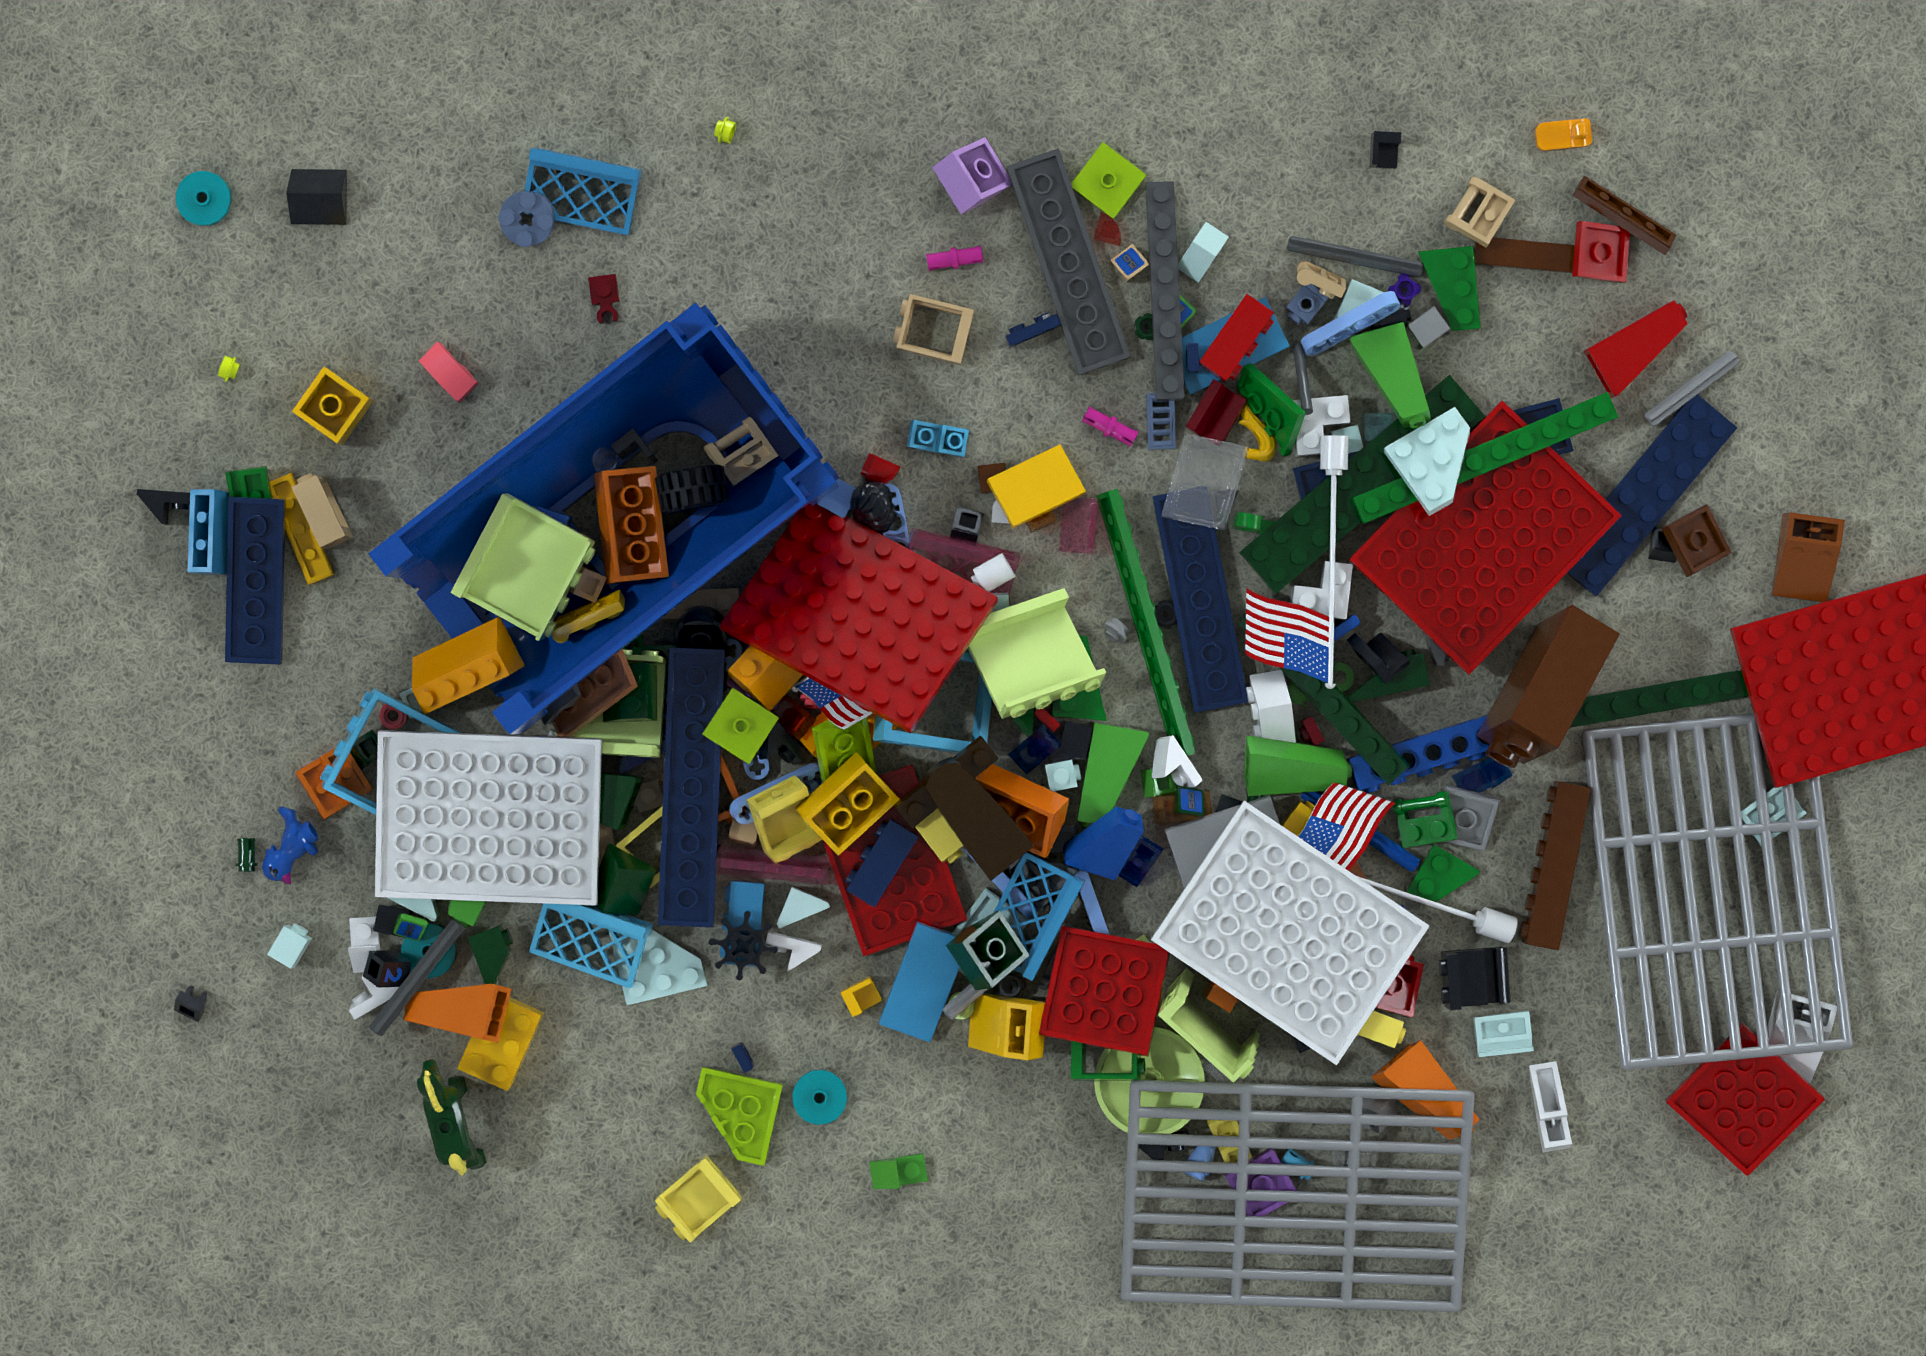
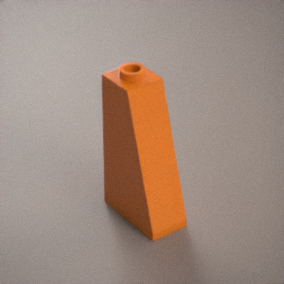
[403,984,512,1043]
[1371,1040,1480,1140]

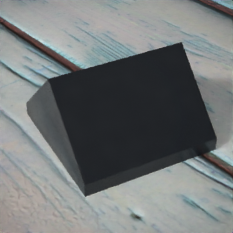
[286,169,347,225]

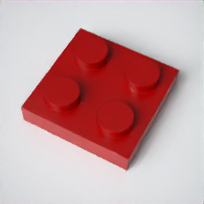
[1572,221,1630,283]

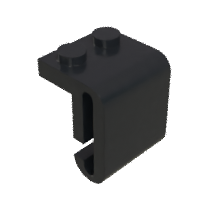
[1439,947,1511,1010]

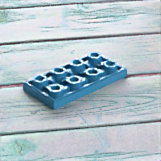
[1182,297,1289,395]
[878,921,960,1042]

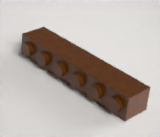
[1519,781,1591,951]

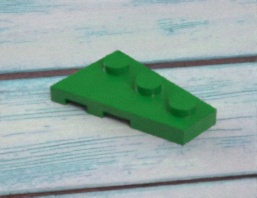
[1418,246,1481,331]
[1236,363,1306,457]
[1052,635,1107,721]

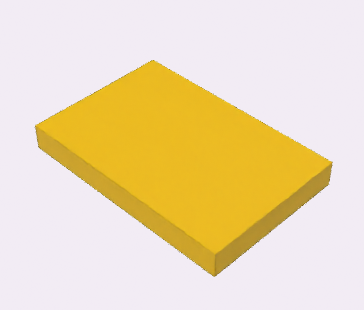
[987,444,1086,529]

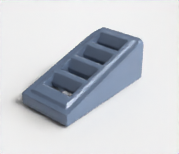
[1146,393,1176,450]

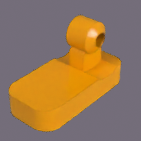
[1535,118,1592,151]

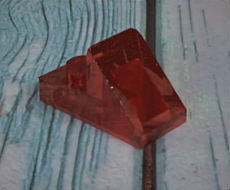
[770,694,817,741]

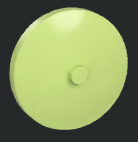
[1094,1027,1205,1134]

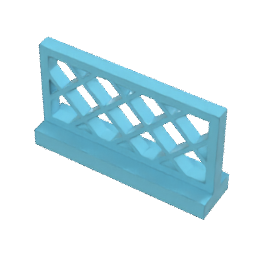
[529,903,654,989]

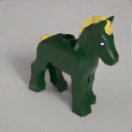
[417,1059,487,1176]

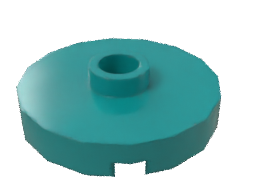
[176,171,232,226]
[401,923,457,979]
[792,1069,847,1125]

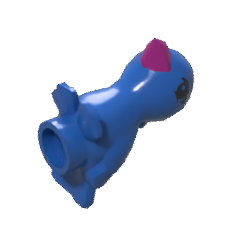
[262,806,319,884]

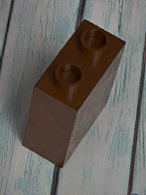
[1476,605,1620,768]

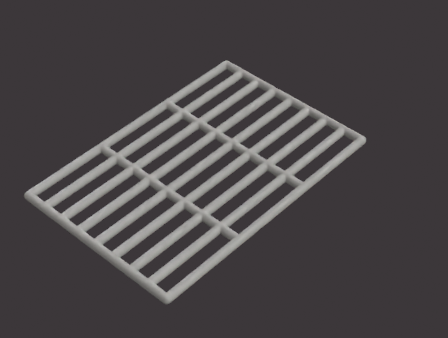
[1582,713,1853,1070]
[1121,1080,1474,1312]

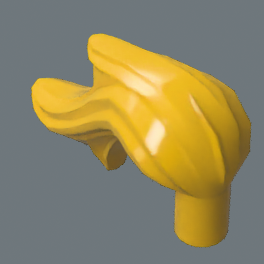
[1238,393,1277,462]

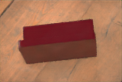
[1185,379,1248,447]

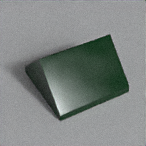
[598,843,657,915]

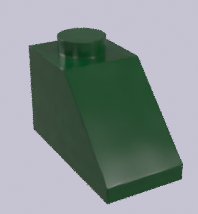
[468,924,513,985]

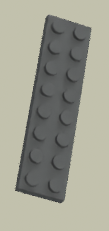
[1007,148,1131,376]

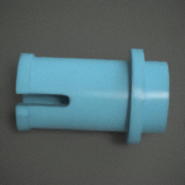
[1280,1149,1314,1180]

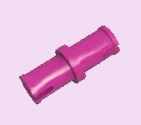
[926,245,983,271]
[1081,406,1138,447]

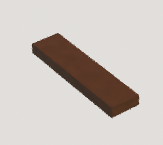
[1572,176,1676,255]
[1474,237,1575,274]

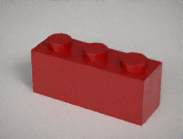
[1199,294,1274,383]

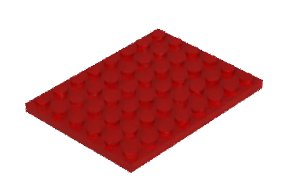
[1348,401,1622,675]
[720,503,998,733]
[1730,574,1926,788]

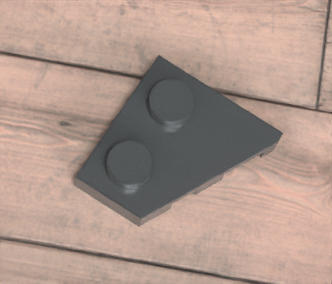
[1003,853,1079,910]

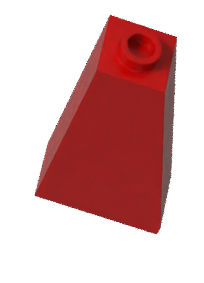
[1584,300,1688,398]

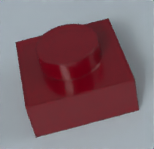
[1299,716,1325,746]

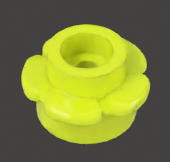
[714,117,736,144]
[217,355,240,382]

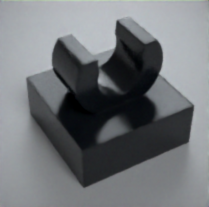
[174,985,207,1023]

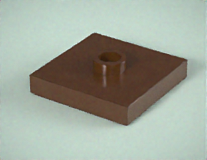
[1661,504,1732,577]

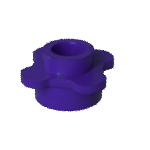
[1388,274,1421,306]

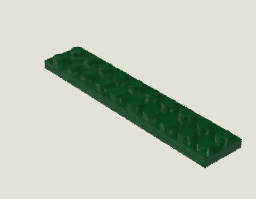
[1239,375,1486,595]

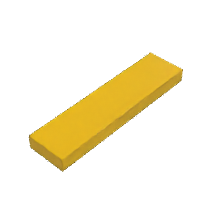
[270,473,335,585]

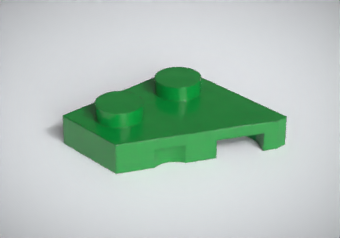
[1406,844,1480,902]

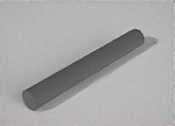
[1292,343,1313,415]

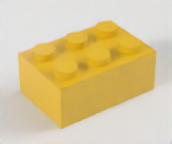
[795,752,900,856]
[457,997,545,1091]

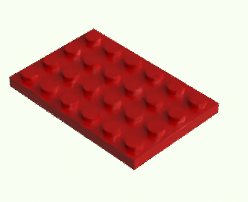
[822,764,967,957]

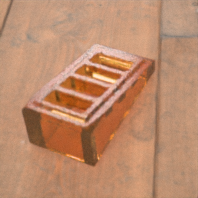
[1152,790,1212,824]

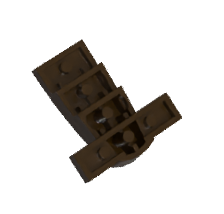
[894,735,1034,881]

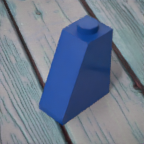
[1063,807,1144,880]

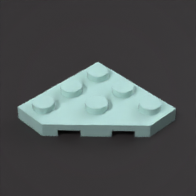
[1384,407,1470,516]
[608,929,707,1005]

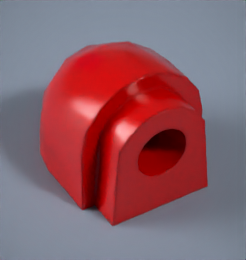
[860,453,901,484]

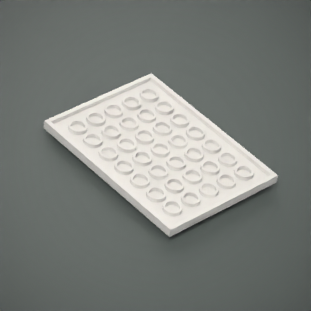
[375,730,602,905]
[1150,801,1429,1065]

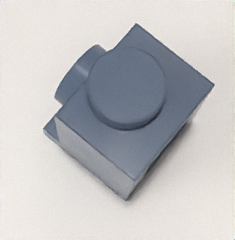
[1285,284,1329,326]

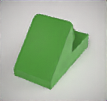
[869,1153,928,1189]

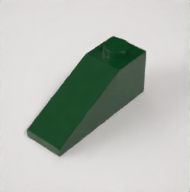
[1347,649,1430,702]

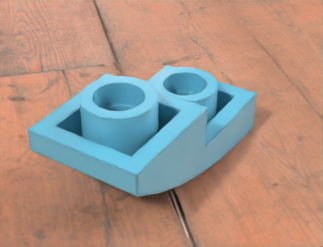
[906,420,969,457]

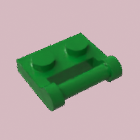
[1393,791,1458,848]

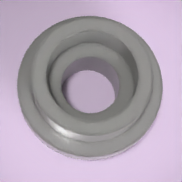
[1103,618,1129,643]

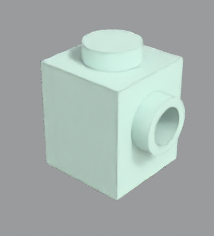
[1044,759,1081,791]
[267,923,312,969]

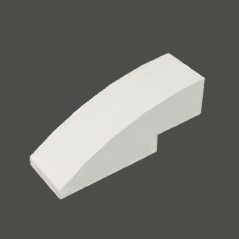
[1529,1061,1572,1152]

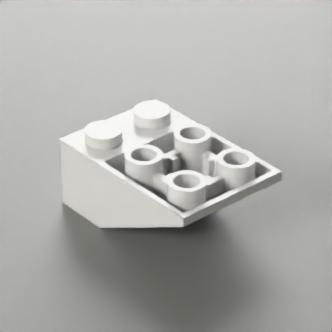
[1767,990,1837,1083]

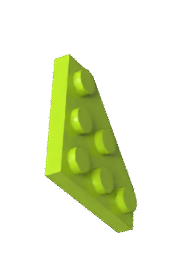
[696,1066,783,1166]

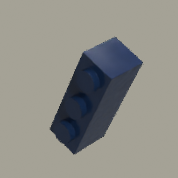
[845,819,919,908]

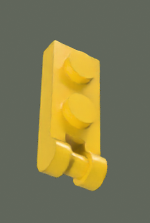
[552,590,625,643]

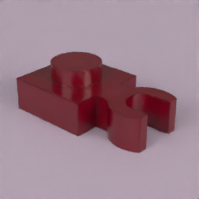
[588,274,620,324]

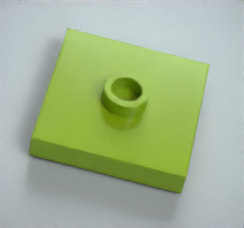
[1071,142,1147,220]
[702,687,779,764]

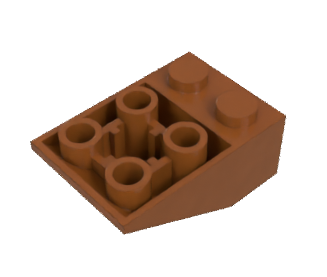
[1772,512,1845,602]

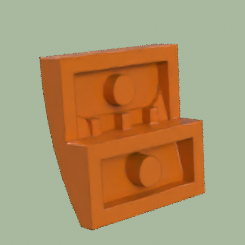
[295,748,373,820]

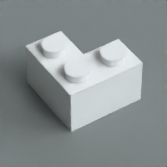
[1293,395,1350,457]
[1290,561,1353,620]
[1246,670,1296,743]

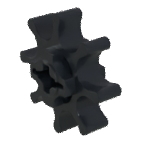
[709,910,779,981]

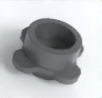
[994,973,1026,998]

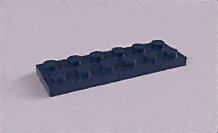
[225,496,286,665]

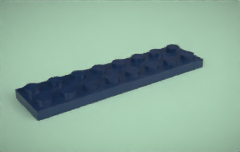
[1567,394,1737,597]
[1152,486,1248,713]

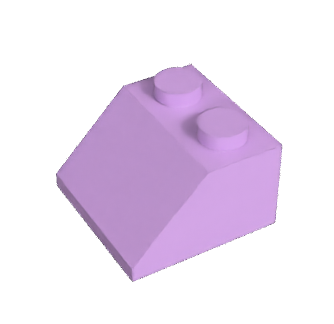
[932,137,1012,214]

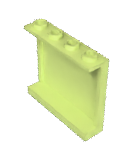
[451,493,596,641]

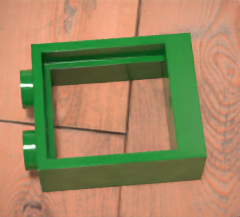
[1071,1042,1146,1081]

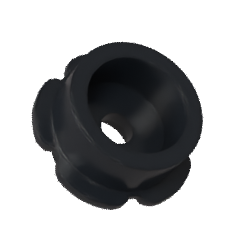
[1155,600,1176,627]

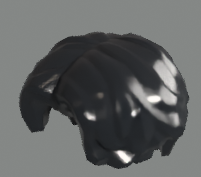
[850,481,897,533]

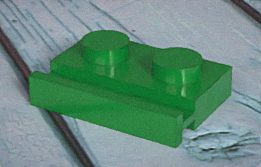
[225,466,272,498]

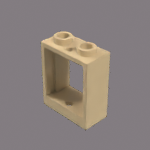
[893,294,974,366]
[292,473,354,549]

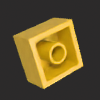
[292,367,374,446]

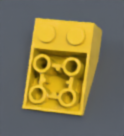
[968,993,1045,1061]

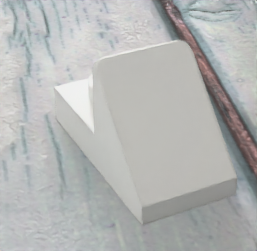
[1152,735,1203,787]
[348,916,380,973]
[765,931,822,971]
[349,975,399,1020]

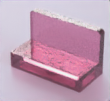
[1059,498,1098,554]

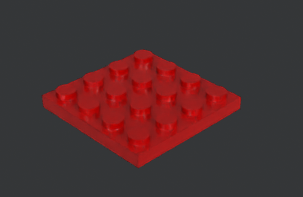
[1039,926,1170,1057]
[1666,1023,1825,1176]

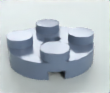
[498,190,555,247]

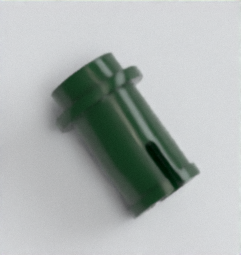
[235,838,258,872]

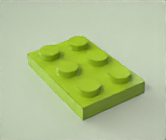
[812,717,877,783]

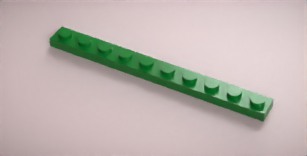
[1352,392,1618,524]
[1096,488,1196,756]

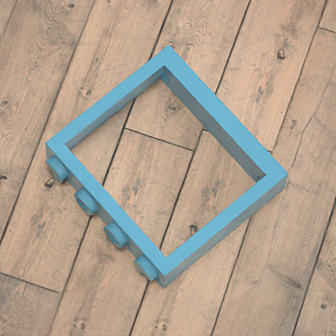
[873,652,992,754]
[320,687,462,815]

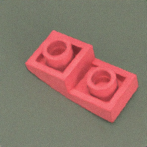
[419,341,479,403]

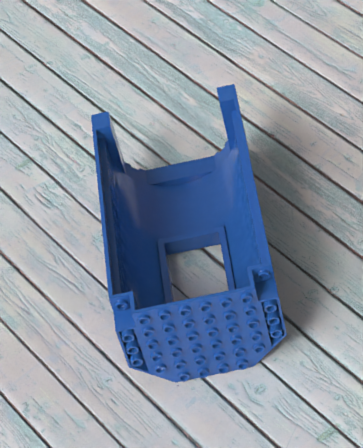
[368,302,839,735]

